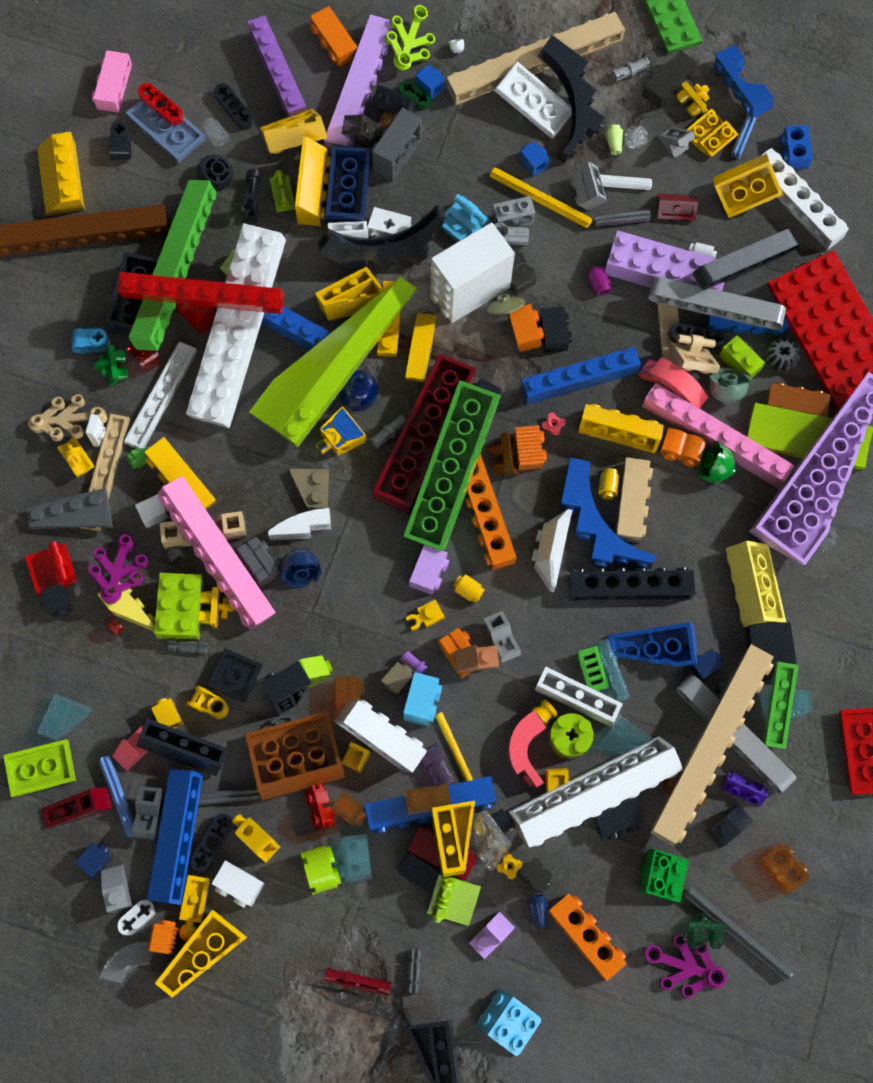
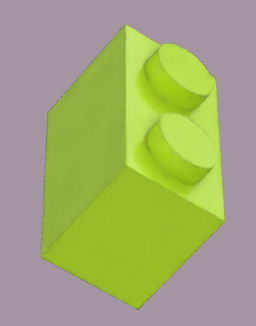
[719,336,765,381]

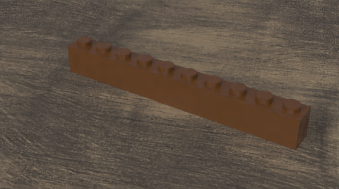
[0,204,169,257]

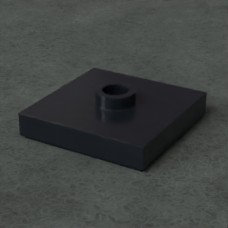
[206,648,263,703]

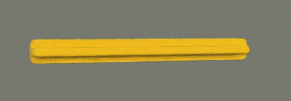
[490,167,592,228]

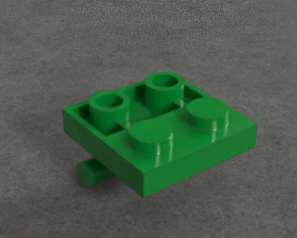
[639,849,688,903]

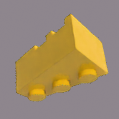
[260,109,328,154]
[315,266,384,321]
[431,801,475,878]

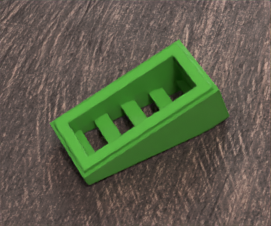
[576,646,609,691]

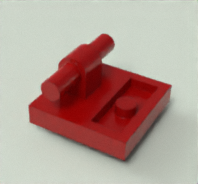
[25,542,78,596]

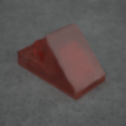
[127,345,161,374]

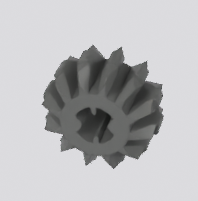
[766,338,800,372]

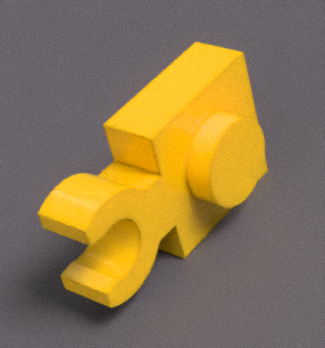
[406,600,445,631]

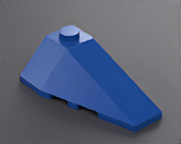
[608,622,697,667]

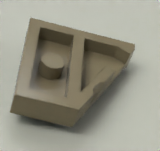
[290,469,329,510]

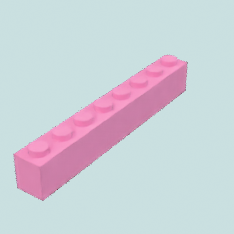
[642,383,795,489]
[157,476,276,631]

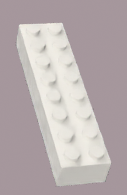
[509,737,683,848]

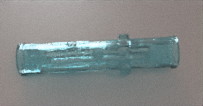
[596,639,631,702]

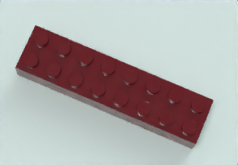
[373,353,476,515]

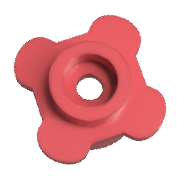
[542,413,566,436]

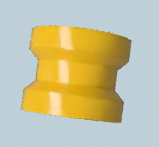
[531,699,558,726]

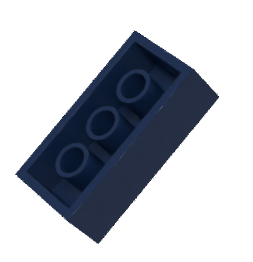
[326,146,371,226]

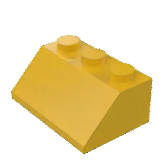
[713,153,783,218]

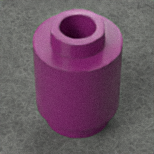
[586,265,611,296]

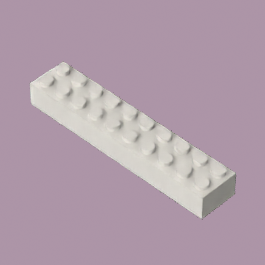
[186,223,286,428]

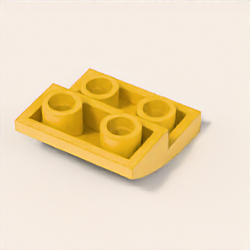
[686,109,739,158]

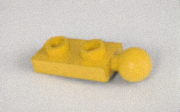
[179,875,210,941]

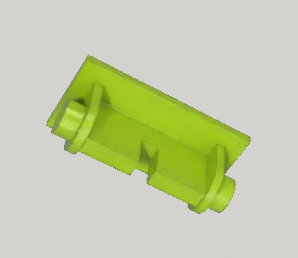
[270,170,295,212]

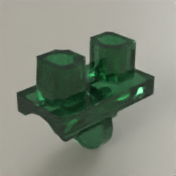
[681,913,727,949]

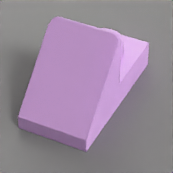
[469,912,515,959]

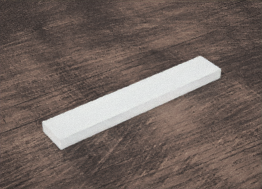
[123,341,198,449]

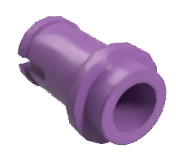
[400,651,428,674]

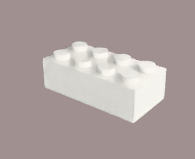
[334,700,427,773]

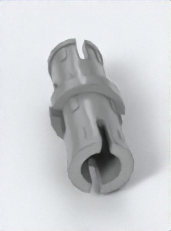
[611,57,650,82]
[370,415,407,449]

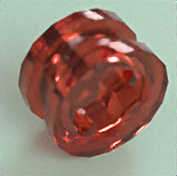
[105,617,126,637]

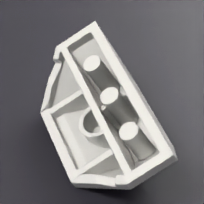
[532,509,572,592]

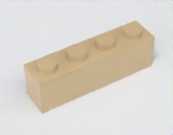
[615,457,653,543]

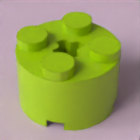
[549,714,593,760]
[300,845,341,895]

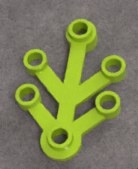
[384,5,435,71]

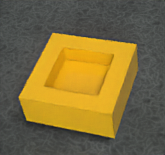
[546,768,569,792]

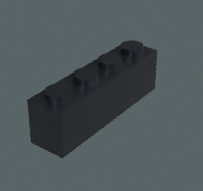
[136,718,228,777]

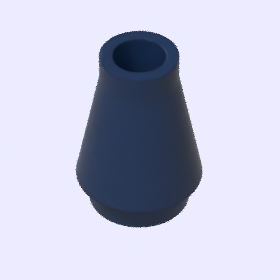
[527,894,548,928]

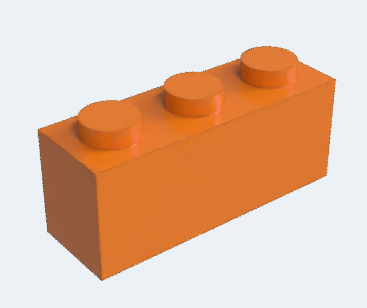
[309,6,358,68]

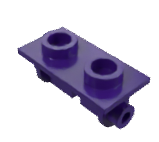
[721,772,768,806]

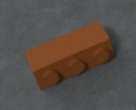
[765,382,830,417]

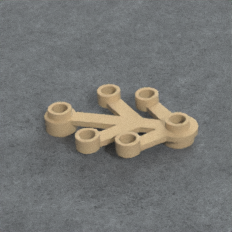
[28,394,107,441]

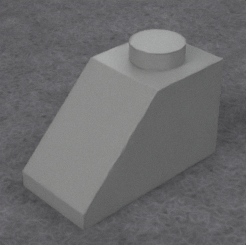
[101,864,133,913]

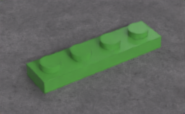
[763,661,799,749]

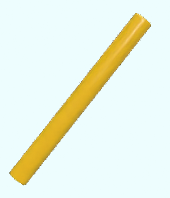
[435,712,473,782]

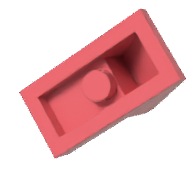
[112,725,148,772]

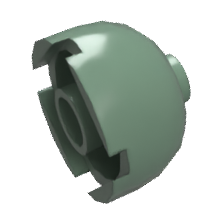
[709,368,750,404]

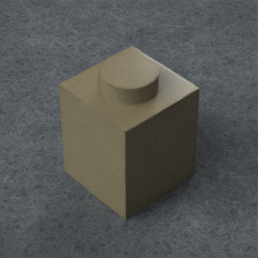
[381,662,414,698]

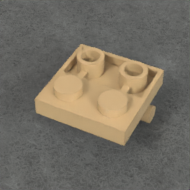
[669,334,720,374]

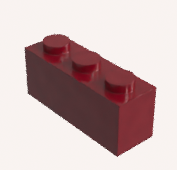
[407,826,477,881]

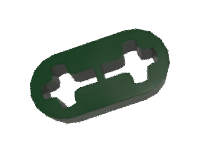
[399,80,431,110]

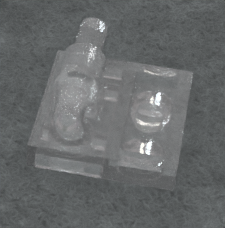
[469,810,517,871]

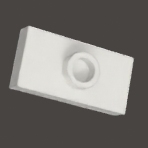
[85,414,105,448]

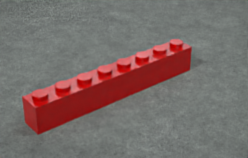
[117,272,285,314]

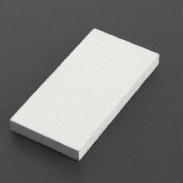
[494,61,572,139]

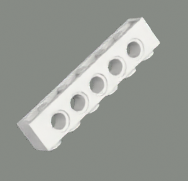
[762,148,849,250]

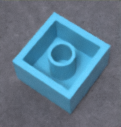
[403,672,442,727]

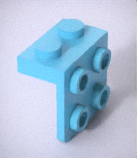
[475,988,541,1056]

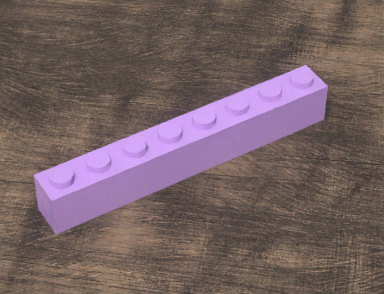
[324,14,394,152]

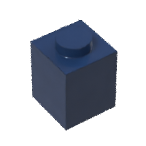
[688,649,724,682]
[75,842,112,878]

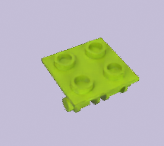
[427,874,481,926]

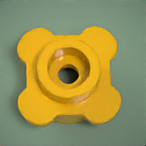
[497,853,523,880]

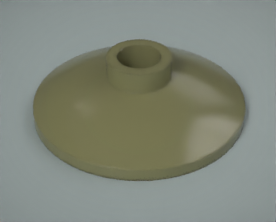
[486,294,525,315]

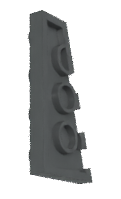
[26,488,113,529]

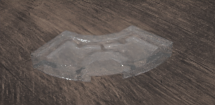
[100,942,153,983]

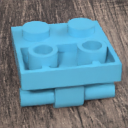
[440,194,491,242]

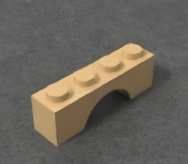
[160,511,247,550]

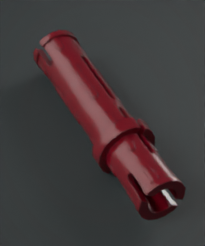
[324,967,392,996]

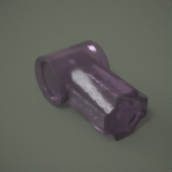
[421,743,455,788]

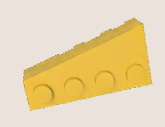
[155,909,247,997]

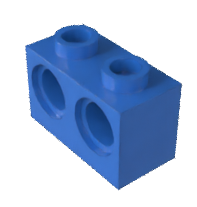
[780,125,813,169]

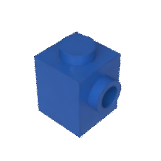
[416,64,445,100]
[519,141,549,177]

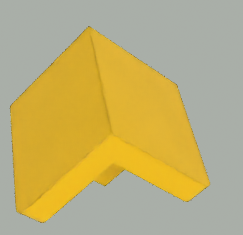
[342,742,370,774]

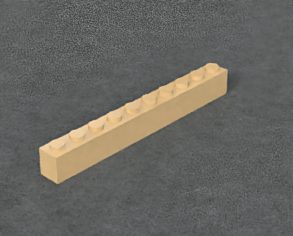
[446,12,625,105]
[650,644,774,846]

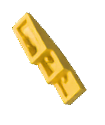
[406,313,437,383]

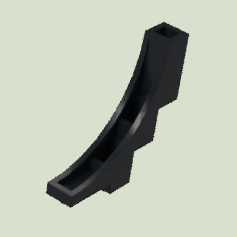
[318,205,446,272]

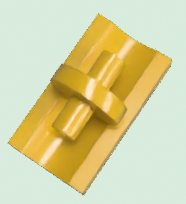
[676,81,710,118]
[57,438,95,478]
[199,587,234,628]

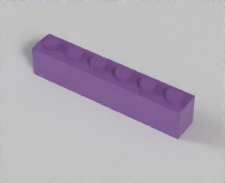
[248,15,307,118]

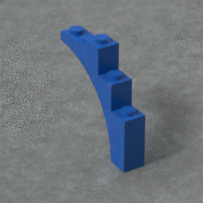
[559,458,656,569]

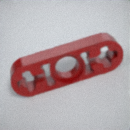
[138,83,184,126]

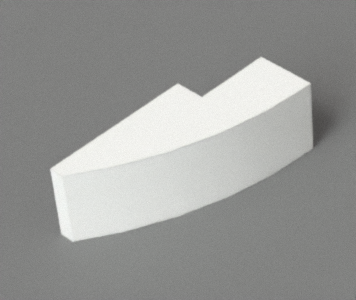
[268,508,331,541]

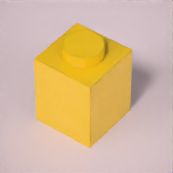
[151,698,184,729]

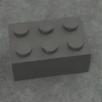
[371,108,422,181]

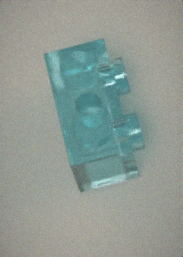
[337,834,372,883]

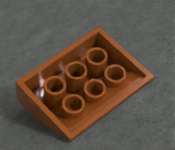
[245,711,345,801]

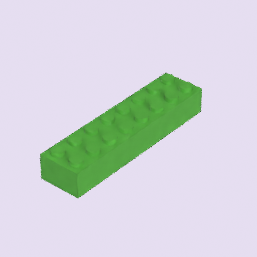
[404,380,501,551]

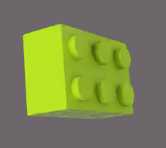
[154,573,205,641]

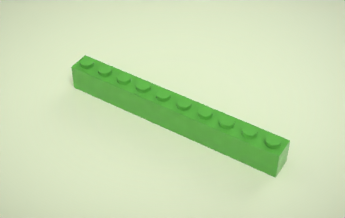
[128,180,216,351]

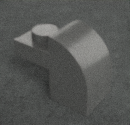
[131,786,163,839]

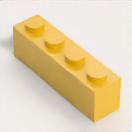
[144,437,216,510]

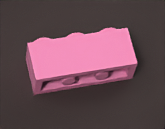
[92,50,132,113]

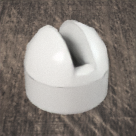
[449,39,464,54]

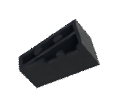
[261,661,312,716]

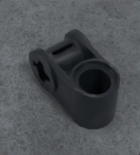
[109,121,132,160]

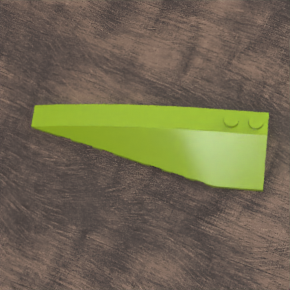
[249,277,417,448]

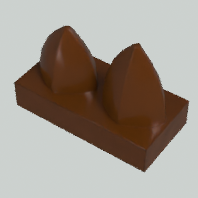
[486,432,519,477]

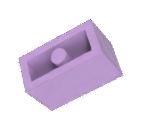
[409,544,450,595]

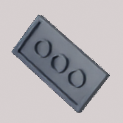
[126,92,206,163]

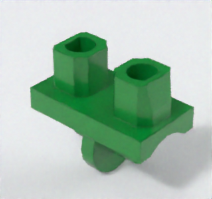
[94,345,128,386]

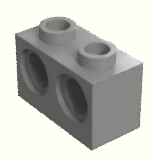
[492,196,535,227]

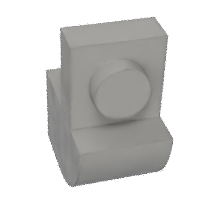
[483,611,522,663]

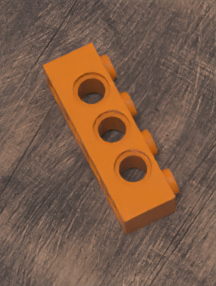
[548,894,627,981]

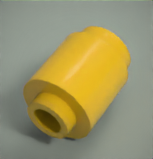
[598,468,620,500]
[453,574,485,603]

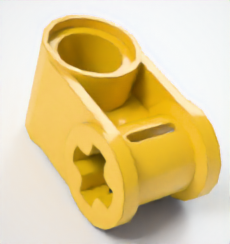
[186,685,229,719]

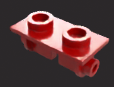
[305,784,335,831]

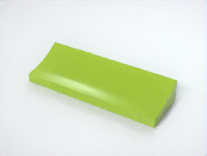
[747,403,873,470]

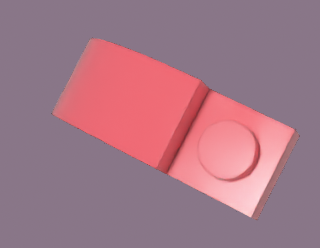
[638,358,708,409]
[508,711,546,790]

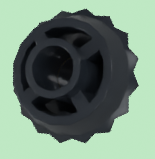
[197,154,234,191]

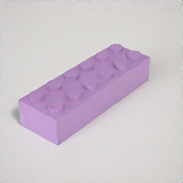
[605,230,724,291]

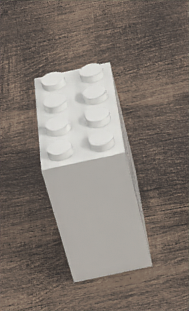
[429,223,515,323]

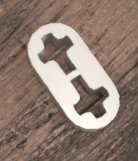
[118,900,156,936]

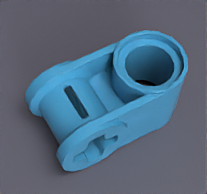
[71,328,111,353]

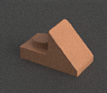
[454,645,499,672]

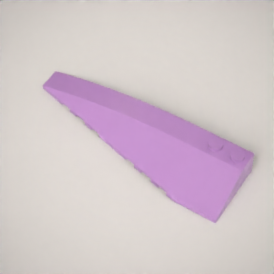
[749,372,873,566]

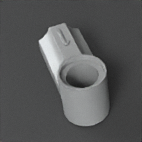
[494,223,529,246]

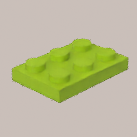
[3,739,77,798]

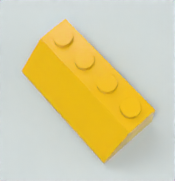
[37,132,85,217]
[295,137,331,226]
[578,404,664,454]

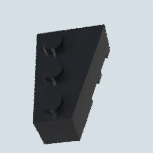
[404,1019,461,1083]

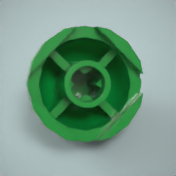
[697,442,735,483]

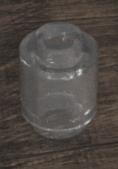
[202,118,229,147]

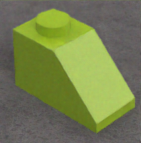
[298,655,333,688]

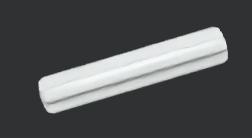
[600,175,652,190]

